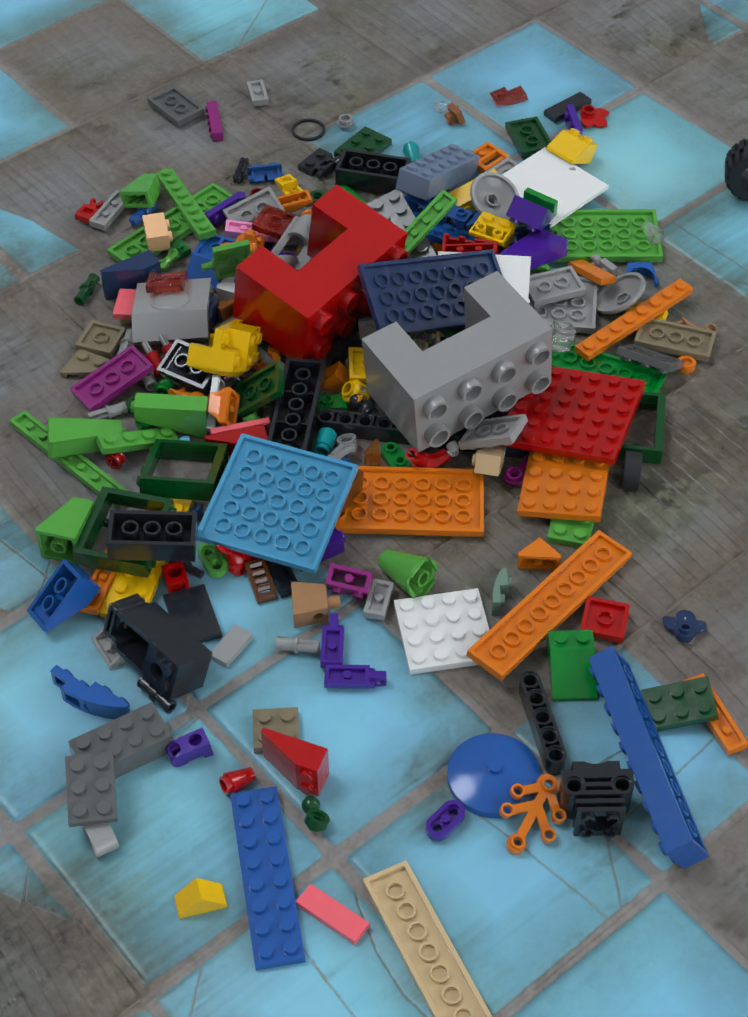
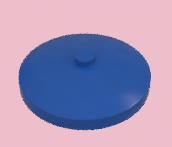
[447,733,541,818]

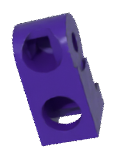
[165,727,214,767]

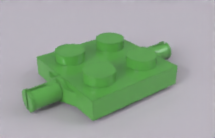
[201,239,254,280]

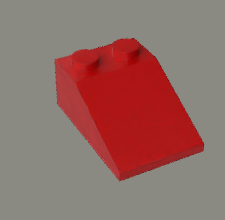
[261,728,329,796]

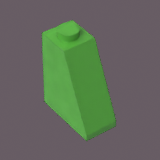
[119,174,161,208]

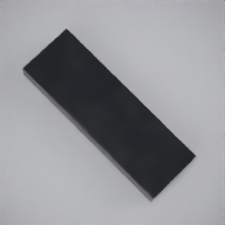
[544,92,592,123]

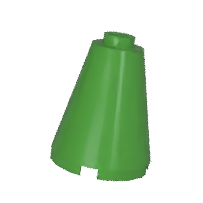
[378,550,438,598]

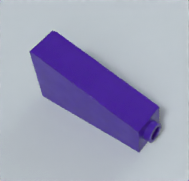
[499,230,568,269]

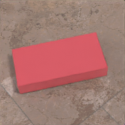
[113,288,136,320]

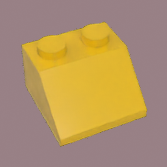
[546,128,598,164]

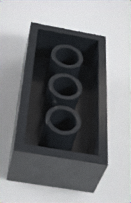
[335,148,411,194]
[106,510,198,562]

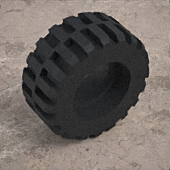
[725,138,748,201]

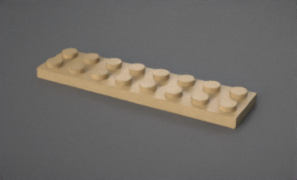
[362,860,492,1017]

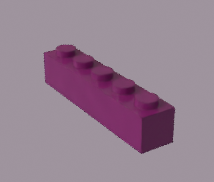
[205,101,223,142]

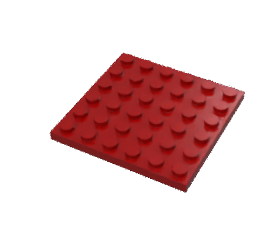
[500,366,646,465]

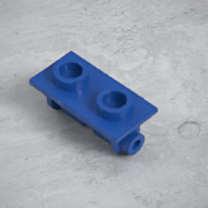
[247,163,283,183]

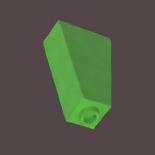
[130,393,208,438]
[47,417,125,458]

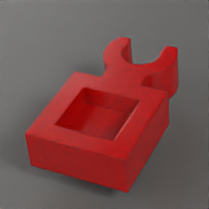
[75,198,103,224]

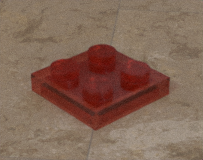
[251,204,299,240]

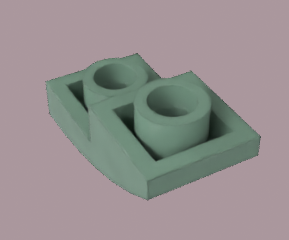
[491,568,512,616]

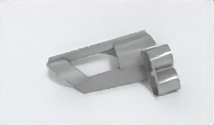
[271,214,312,271]

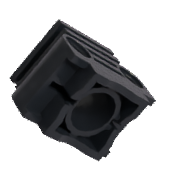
[557,761,634,838]

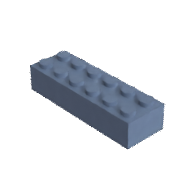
[396,144,480,201]

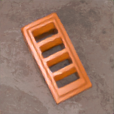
[277,190,313,215]

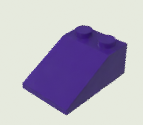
[506,195,555,232]

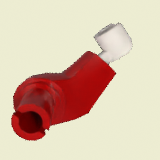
[405,441,459,468]

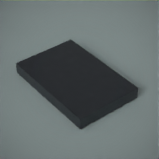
[163,584,222,643]

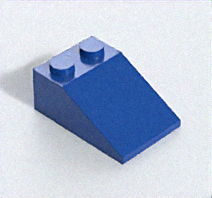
[26,558,101,632]

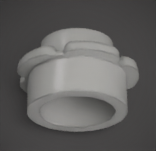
[337,114,353,129]

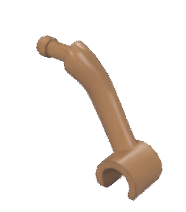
[676,317,717,331]

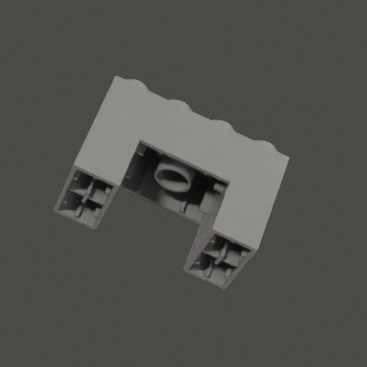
[362,271,552,452]

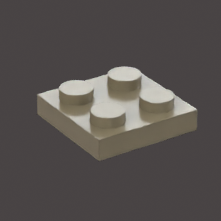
[75,320,126,358]
[253,707,299,753]

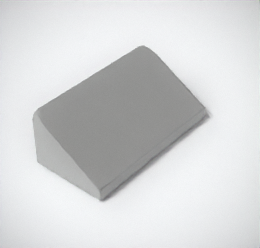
[91,627,127,670]

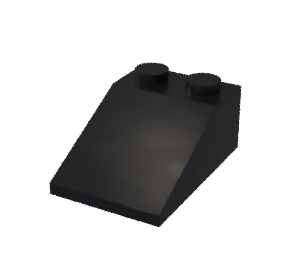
[156,338,226,398]

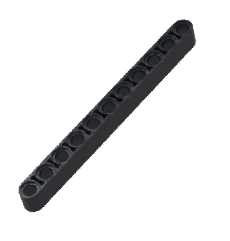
[317,409,530,458]

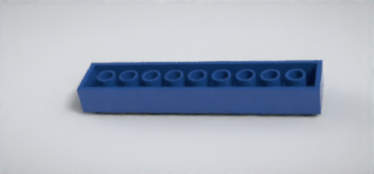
[588,646,710,869]

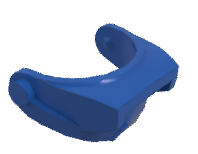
[626,262,659,287]

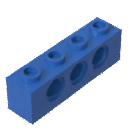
[404,193,473,230]

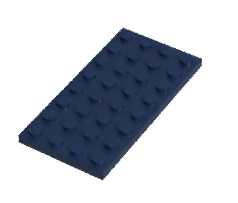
[357,249,502,335]

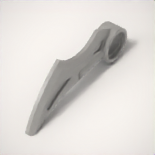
[327,433,358,460]

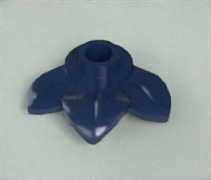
[663,610,707,643]

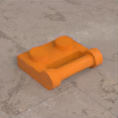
[473,142,510,174]

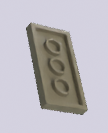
[634,318,717,362]

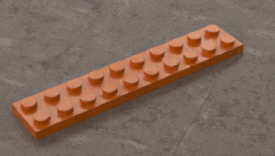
[466,530,632,681]

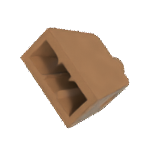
[291,582,340,628]

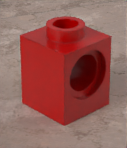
[161,562,190,593]

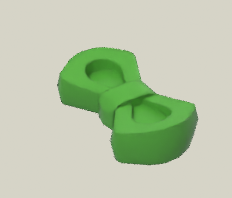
[159,248,180,271]

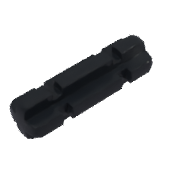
[232,157,249,184]

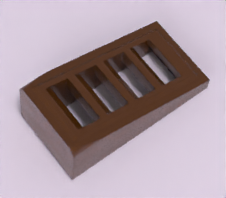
[244,558,278,604]

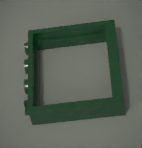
[617,392,666,464]
[136,439,228,501]
[72,486,177,578]

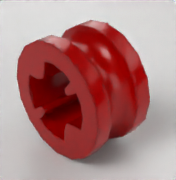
[105,453,126,469]

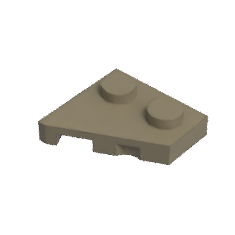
[60,349,110,378]

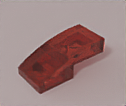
[490,85,528,105]

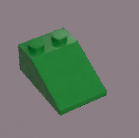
[546,630,598,701]

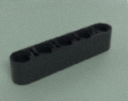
[519,671,566,775]

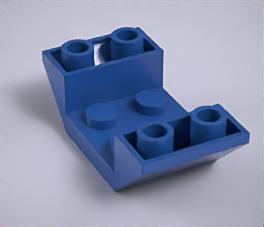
[185,234,235,291]

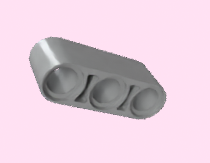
[82,823,119,858]

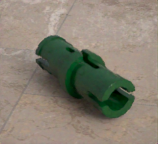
[74,273,100,306]

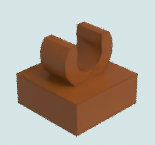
[444,102,465,126]
[217,299,234,323]

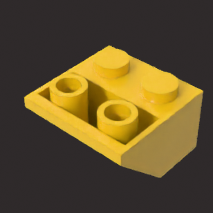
[468,211,516,249]

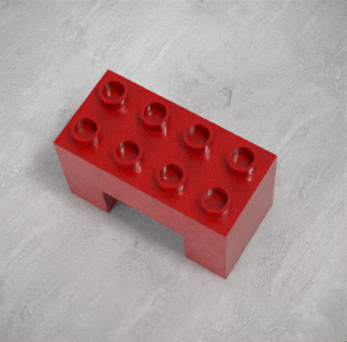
[233,185,409,360]

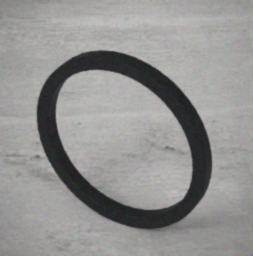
[292,118,325,141]

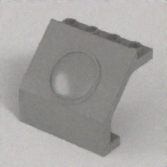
[131,278,215,346]

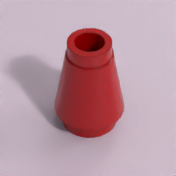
[219,767,255,795]

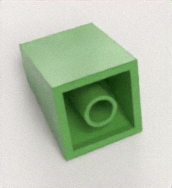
[35,497,94,566]

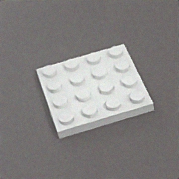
[394,588,489,675]

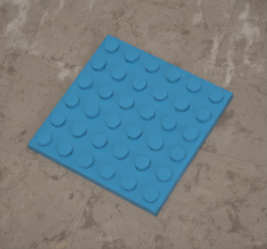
[197,433,359,574]

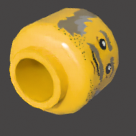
[342,379,370,408]

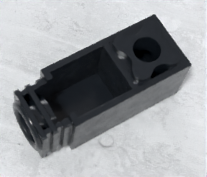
[103,593,213,701]

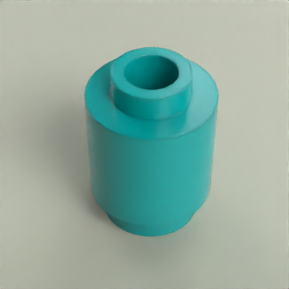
[313,427,337,456]

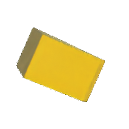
[174,878,227,919]

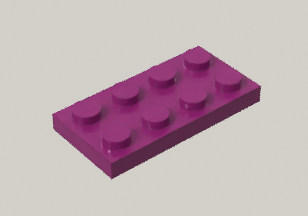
[70,345,155,412]

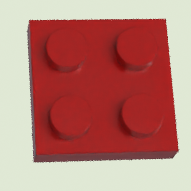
[580,596,630,643]

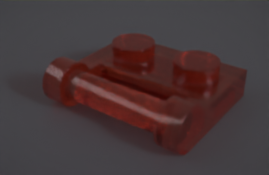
[145,270,188,294]

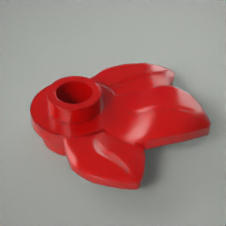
[580,105,610,128]

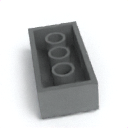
[68,702,173,779]

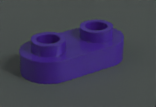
[425,800,465,841]

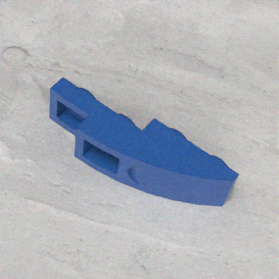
[50,665,130,719]

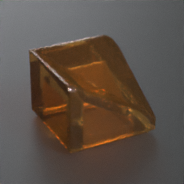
[364,439,380,466]

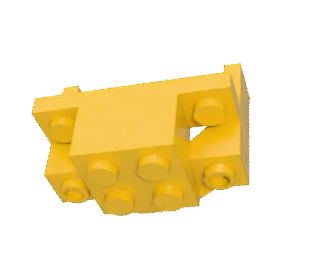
[186,319,262,377]

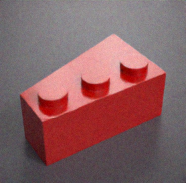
[441,233,499,255]

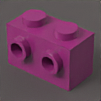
[325,563,374,600]

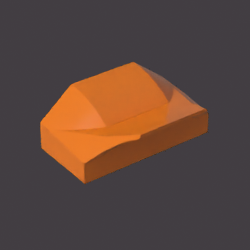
[207,387,240,426]

